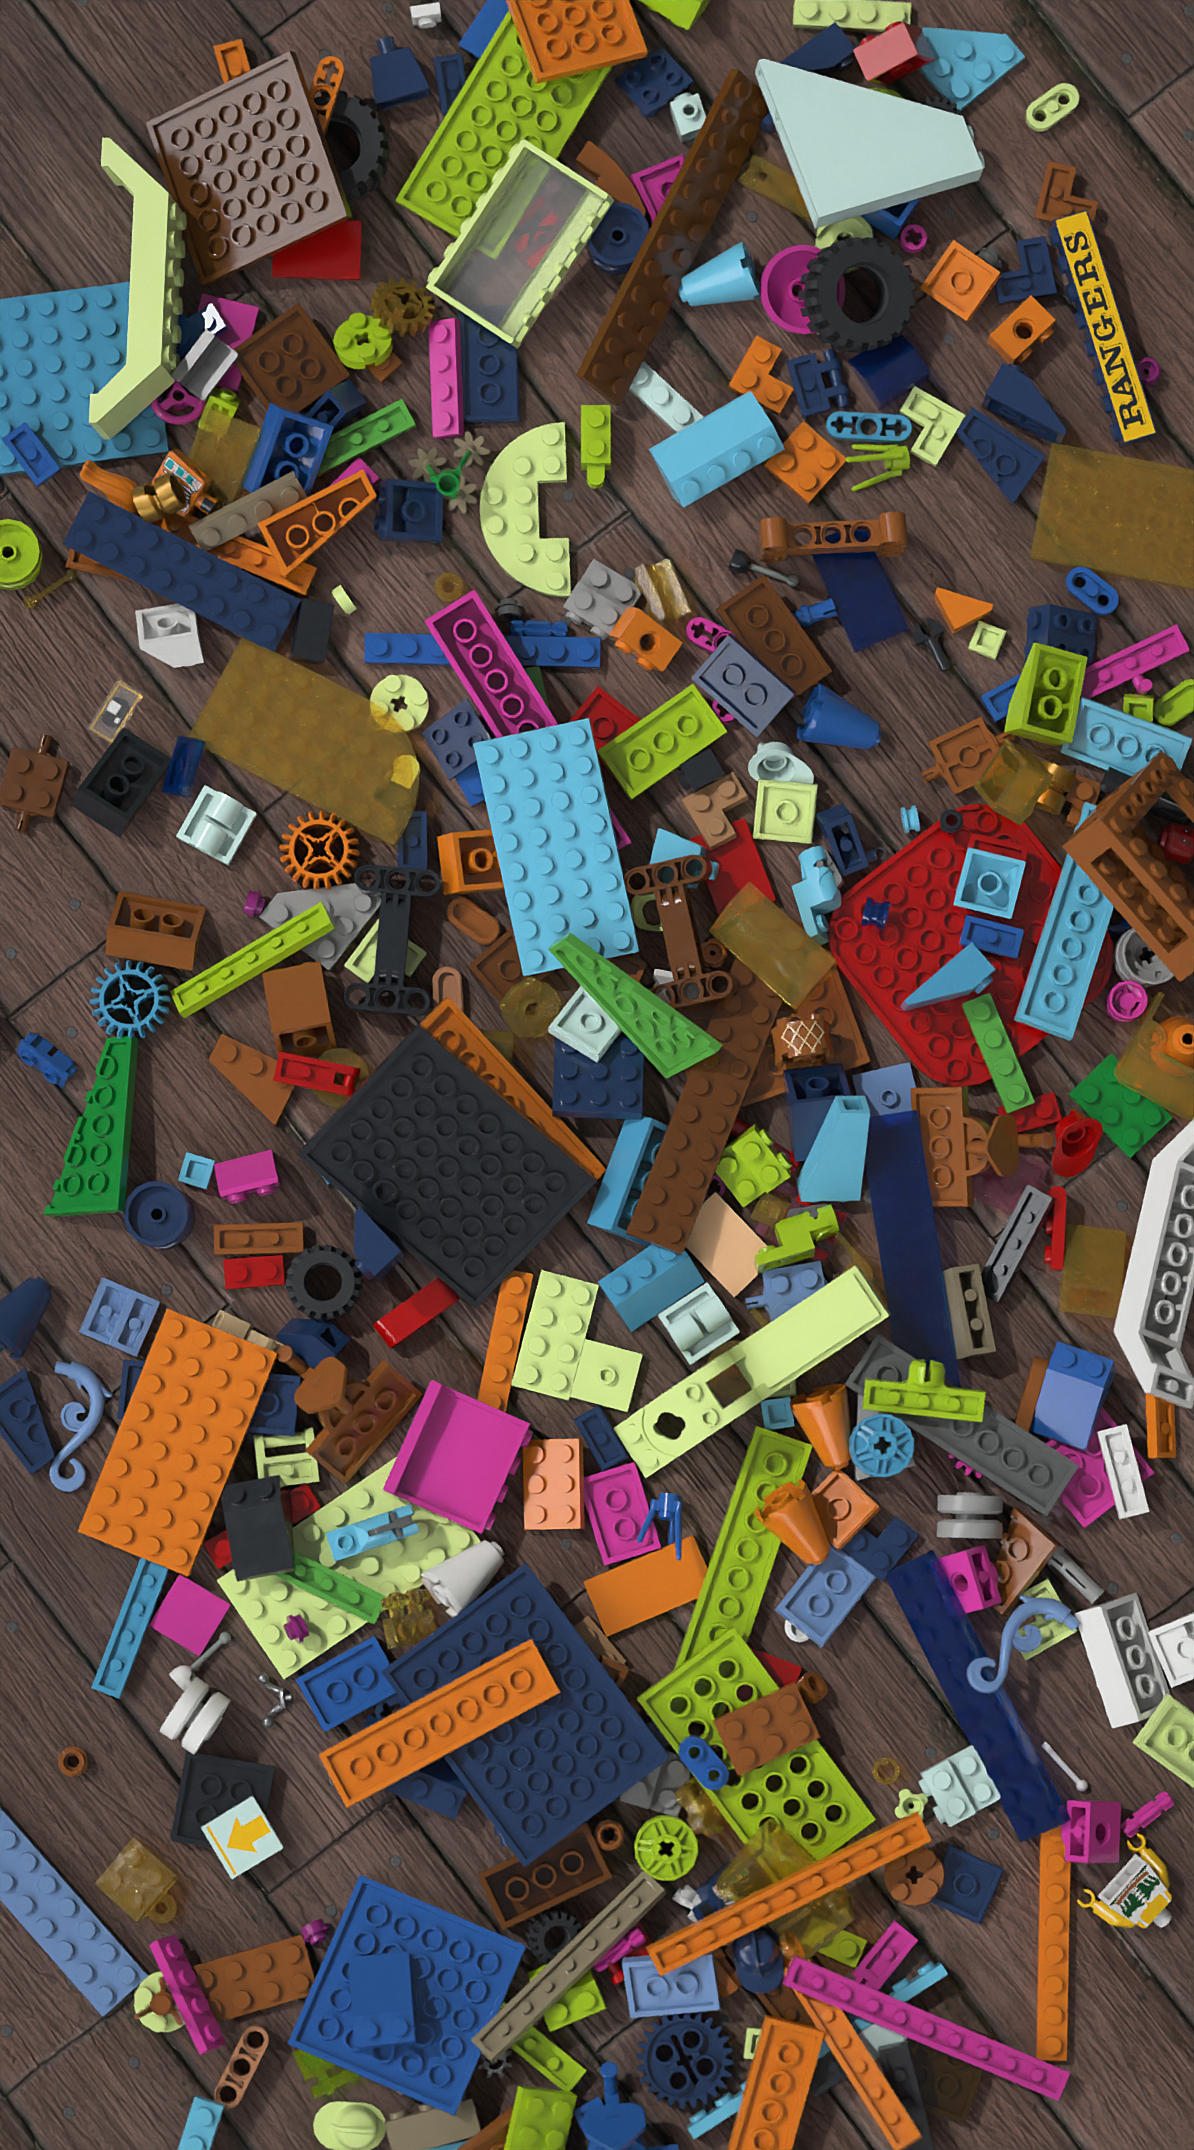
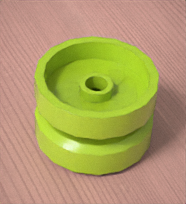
[0,519,44,590]

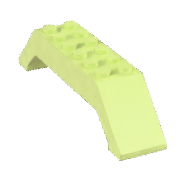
[89,138,186,440]

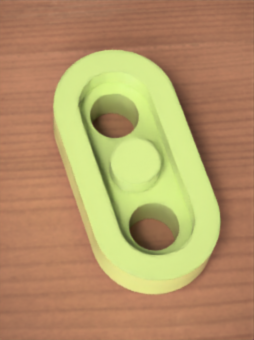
[1025,83,1079,132]

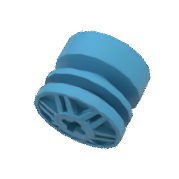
[849,1414,914,1477]

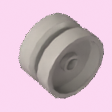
[937,1493,1003,1539]

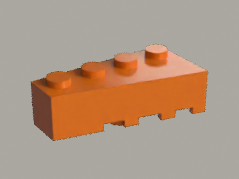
[258,470,377,578]

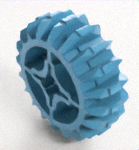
[90,960,171,1039]

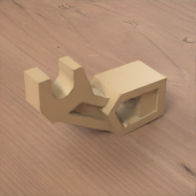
[212,1309,284,1352]

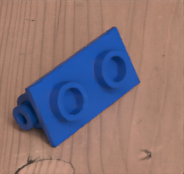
[16,1032,78,1088]

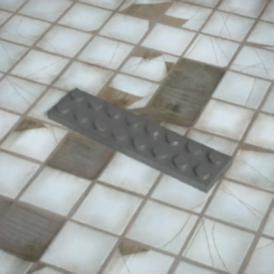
[844,1334,1079,1516]

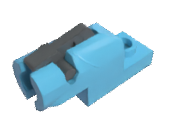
[792,846,844,946]
[325,1504,420,1561]

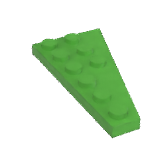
[548,933,722,1079]

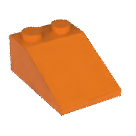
[437,829,504,896]

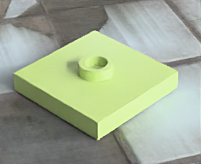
[753,779,818,844]
[570,1339,643,1412]

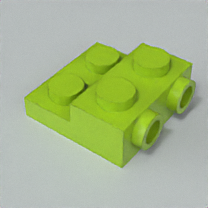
[716,1124,792,1207]

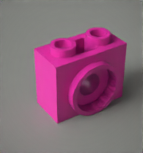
[931,1545,1002,1618]
[1061,1800,1121,1863]

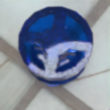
[861,897,890,931]

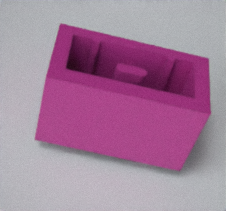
[214,1149,282,1204]

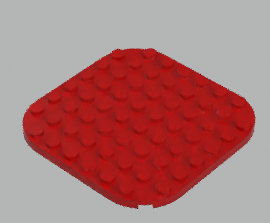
[828,803,1114,1087]

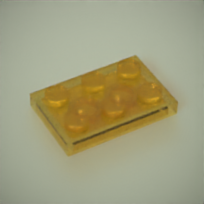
[188,407,262,508]

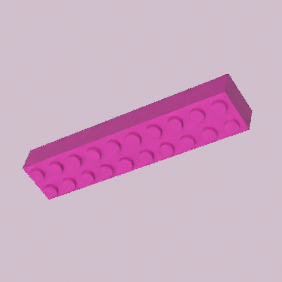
[424,589,631,851]

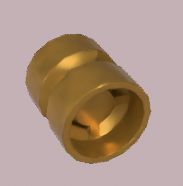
[132,472,187,523]
[1025,761,1076,815]

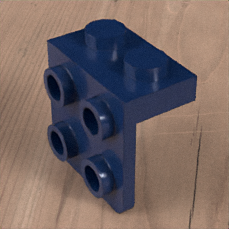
[1024,604,1097,667]

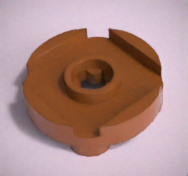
[884,1846,946,1906]

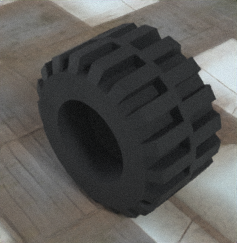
[286,1245,362,1321]

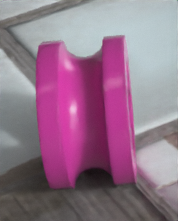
[900,224,927,253]

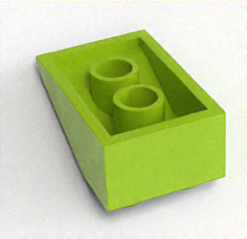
[1004,642,1088,746]

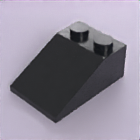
[71,728,173,837]
[222,1475,295,1582]

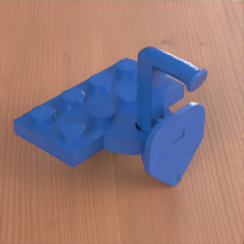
[583,2062,678,2150]

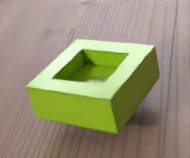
[1123,694,1154,723]

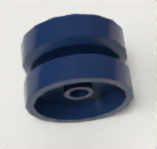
[586,202,649,275]
[124,1181,195,1250]

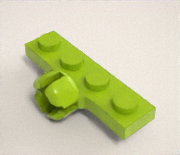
[862,1359,986,1422]

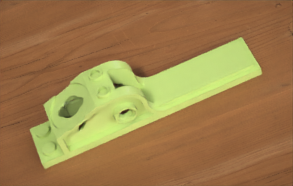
[613,1264,891,1478]

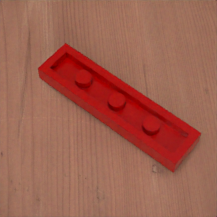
[203,1483,322,1569]

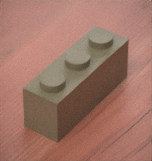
[938,1264,996,1361]
[384,2093,482,2150]

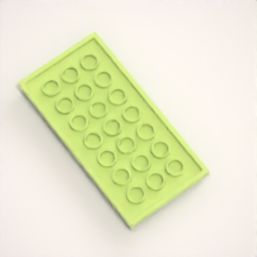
[217,1457,481,1679]

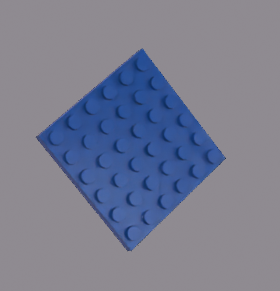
[287,1875,526,2116]

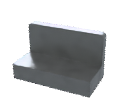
[171,329,239,401]

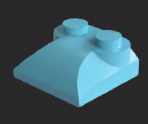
[953,847,1026,919]

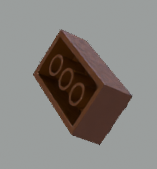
[477,1821,612,1930]

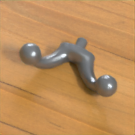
[257,1672,294,1728]

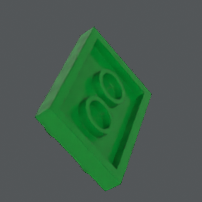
[1068,1053,1173,1159]

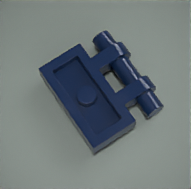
[786,349,850,419]

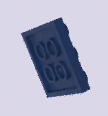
[552,1036,644,1120]

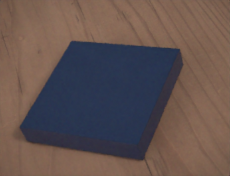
[931,1844,1004,1924]

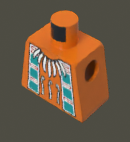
[151,449,219,517]

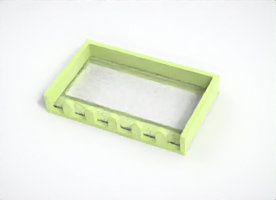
[426,139,614,349]

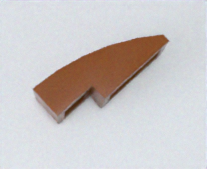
[576,141,646,219]

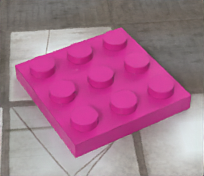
[1046,1407,1154,1528]

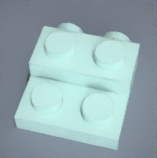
[918,1744,1001,1827]

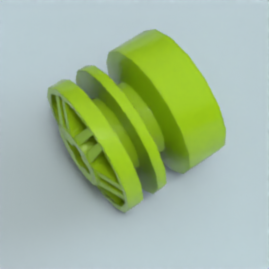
[634,1814,698,1881]

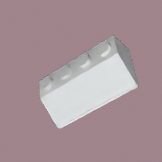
[1074,1593,1171,1728]

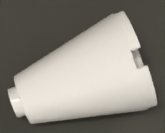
[421,1540,504,1618]

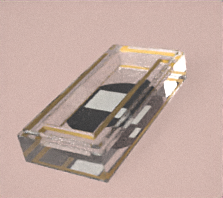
[87,679,144,744]

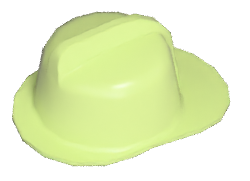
[313,2101,386,2150]

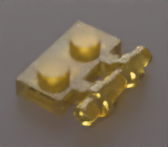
[381,1588,436,1649]

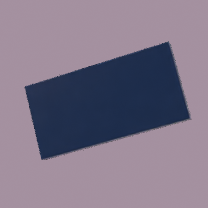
[458,305,519,424]

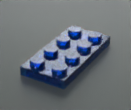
[811,530,909,653]

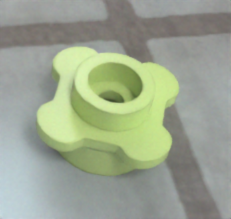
[895,1789,928,1820]

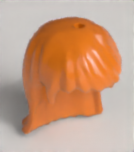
[80,459,142,518]

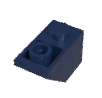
[275,1318,350,1369]

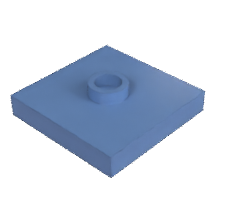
[852,1062,916,1133]

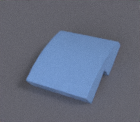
[79,1277,160,1357]

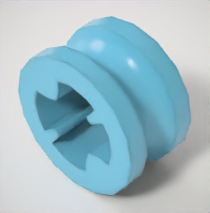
[900,805,920,834]

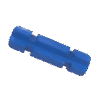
[510,620,567,637]

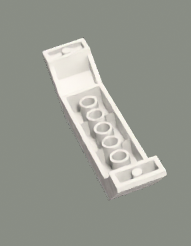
[1113,1119,1194,1409]

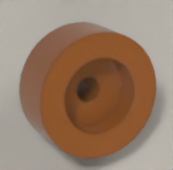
[796,1672,828,1704]

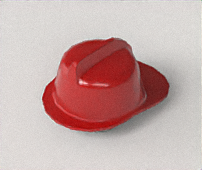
[1051,1110,1103,1177]

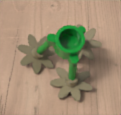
[408,431,490,513]

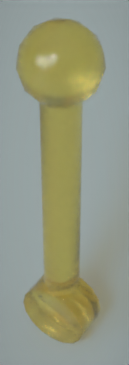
[24,569,77,609]

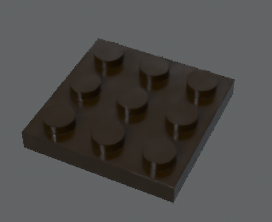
[884,2022,994,2124]

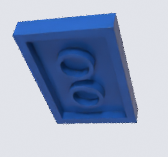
[296,1636,396,1732]

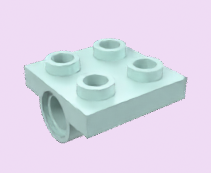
[176,785,257,866]
[657,1282,740,1365]

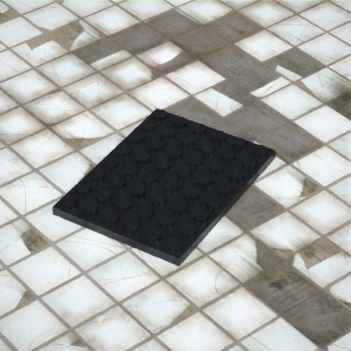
[298,1023,597,1309]

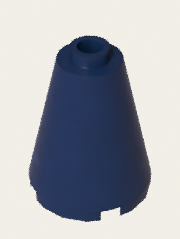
[0,1277,52,1361]

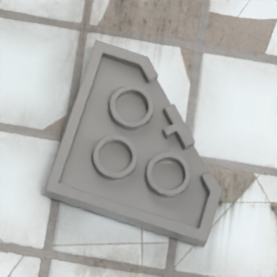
[259,883,381,972]

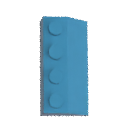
[587,1116,668,1247]

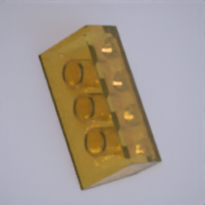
[709,881,837,1011]

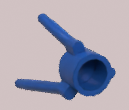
[637,1493,683,1560]

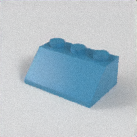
[598,1244,705,1332]

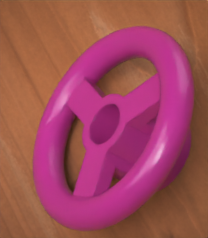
[150,380,208,425]

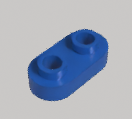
[1065,566,1119,616]
[678,1735,729,1790]

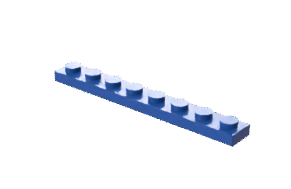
[364,633,600,669]

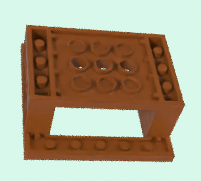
[1062,750,1194,982]

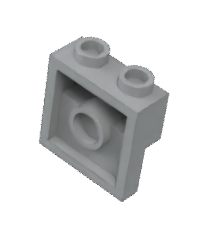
[563,559,644,640]
[620,1750,691,1817]

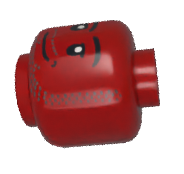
[1157,822,1194,865]

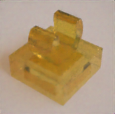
[750,1192,790,1230]

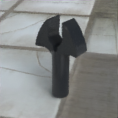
[914,617,951,672]

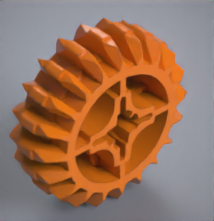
[279,811,360,891]

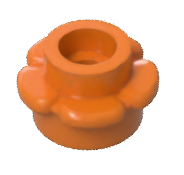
[701,939,727,968]

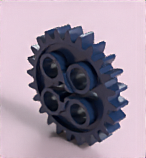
[636,2012,734,2109]

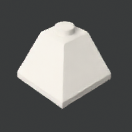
[136,603,204,668]

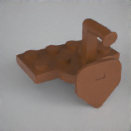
[910,1086,1054,1207]
[277,1345,423,1484]

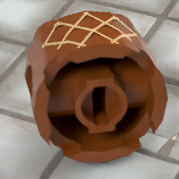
[771,1014,835,1069]

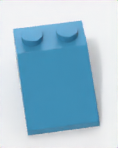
[900,942,995,1011]

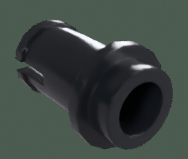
[939,809,963,834]

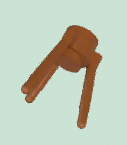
[134,1976,183,2026]

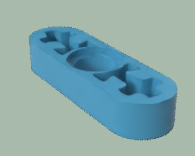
[826,411,912,444]

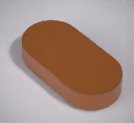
[447,897,500,946]

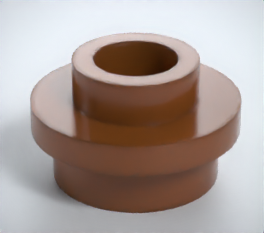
[58,1746,89,1777]

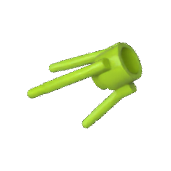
[846,444,910,492]

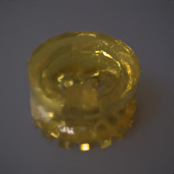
[872,1757,899,1785]

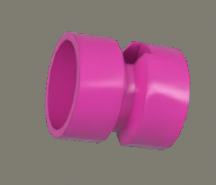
[1105,981,1147,1023]

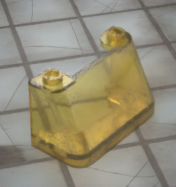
[717,1819,854,1960]

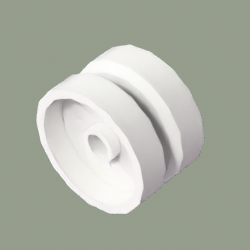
[159,1677,231,1755]

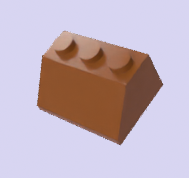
[105,891,206,971]

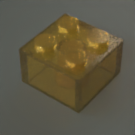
[974,739,1054,825]

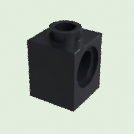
[677,748,725,794]

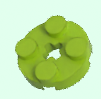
[333,313,393,369]

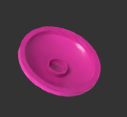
[760,245,845,334]

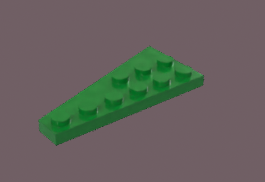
[43,1036,138,1217]

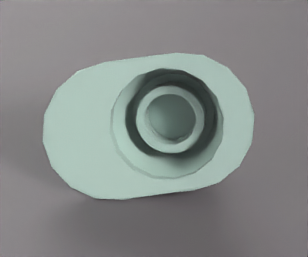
[748,742,814,784]

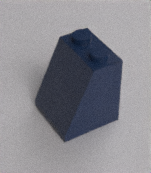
[783,1063,851,1162]

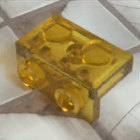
[634,559,692,624]

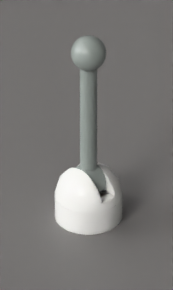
[169,1632,231,1692]

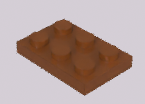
[712,1681,820,1776]

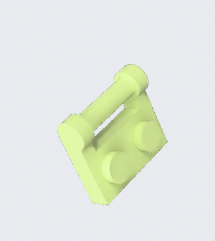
[253,1427,319,1485]

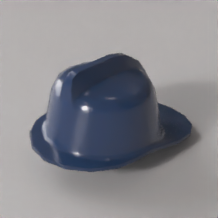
[733,1923,784,1993]

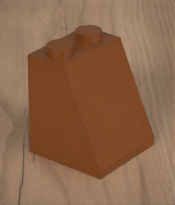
[262,961,338,1057]

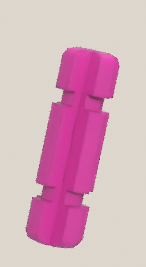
[1120,1791,1174,1838]
[593,1928,646,1972]

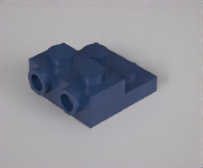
[374,479,443,544]

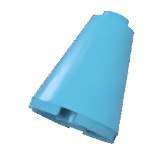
[678,242,761,306]

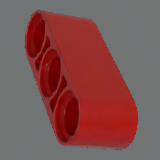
[373,1277,460,1349]

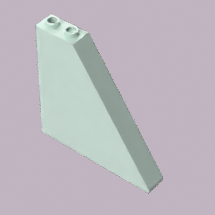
[755,59,985,229]

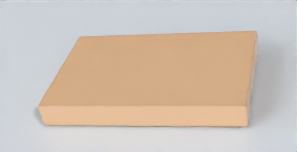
[686,1192,767,1297]

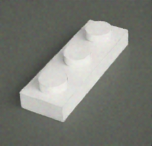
[1097,1424,1149,1519]

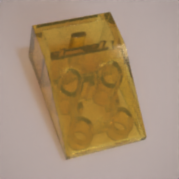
[1056,1223,1126,1320]

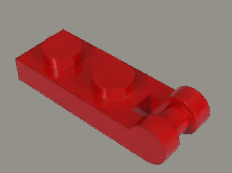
[273,1051,361,1097]
[1044,1186,1067,1271]

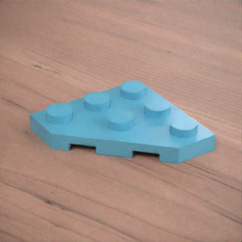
[919,27,1025,111]

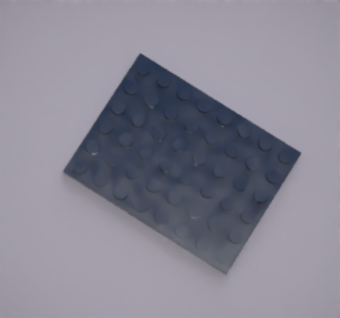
[381,1563,671,1867]

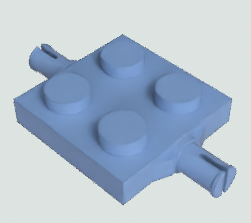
[745,1260,829,1322]

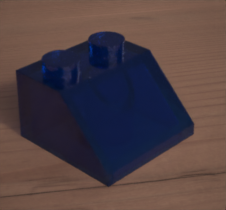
[848,335,931,410]

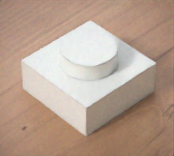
[410,2,442,28]

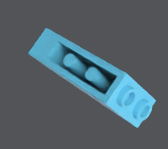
[797,1096,870,1203]

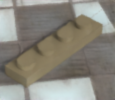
[189,471,308,552]

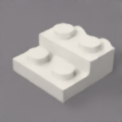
[1147,1612,1194,1688]

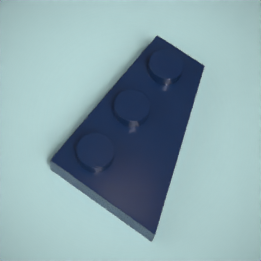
[955,407,1045,506]
[0,1367,56,1475]

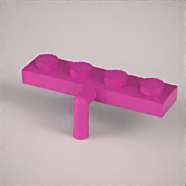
[1081,624,1190,699]

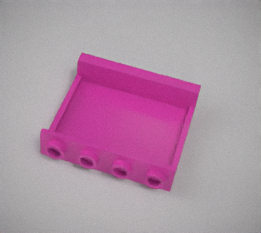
[383,1380,533,1534]

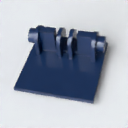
[615,47,694,119]
[422,699,491,781]

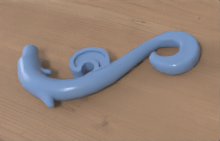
[49,1361,112,1492]
[967,1595,1081,1693]

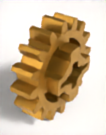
[370,278,435,337]

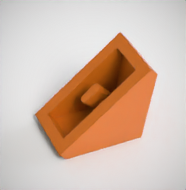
[933,587,993,634]

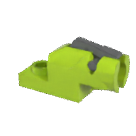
[754,1204,839,1274]

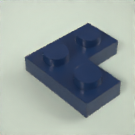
[994,236,1057,306]
[842,1516,919,1581]

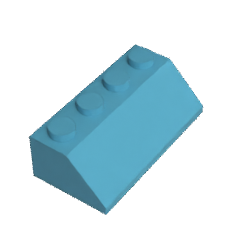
[649,391,785,508]

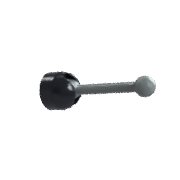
[728,548,798,587]

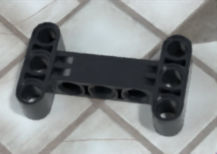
[344,865,441,1017]

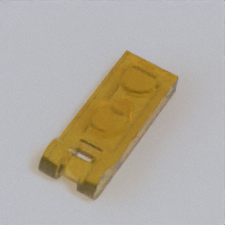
[738,155,811,221]

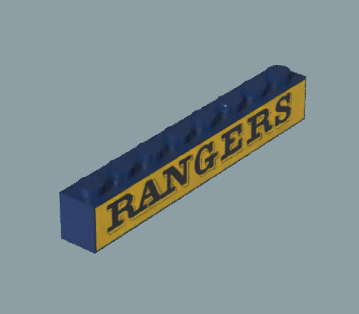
[1048,210,1157,448]

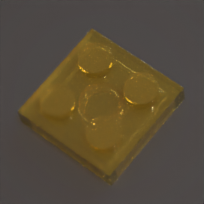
[94,1837,179,1923]

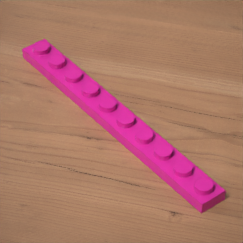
[782,1955,1070,2101]

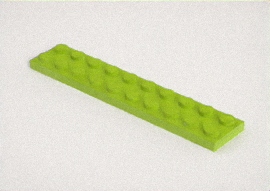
[670,1426,812,1726]

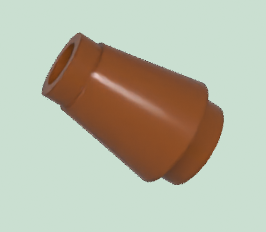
[594,1820,624,1850]

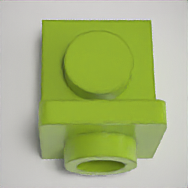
[197,388,241,438]

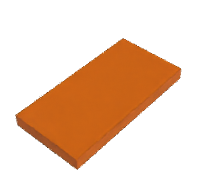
[583,1535,707,1637]

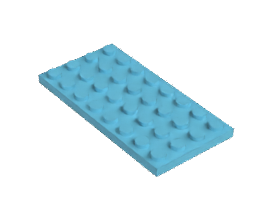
[473,718,640,976]

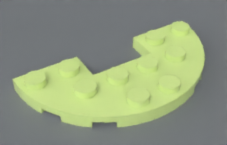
[480,422,571,598]

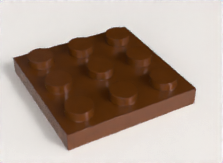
[233,302,350,412]

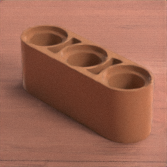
[214,2024,270,2109]

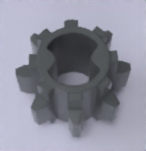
[477,2049,513,2078]

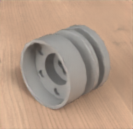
[1113,928,1174,988]

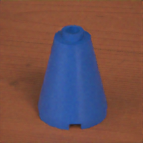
[797,684,882,750]

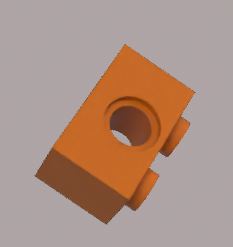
[987,296,1056,364]
[609,606,682,672]

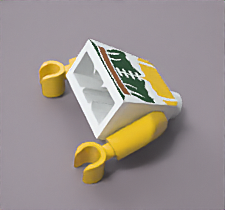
[1077,1833,1172,1929]

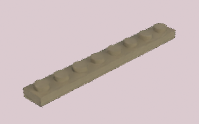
[471,1871,667,2064]

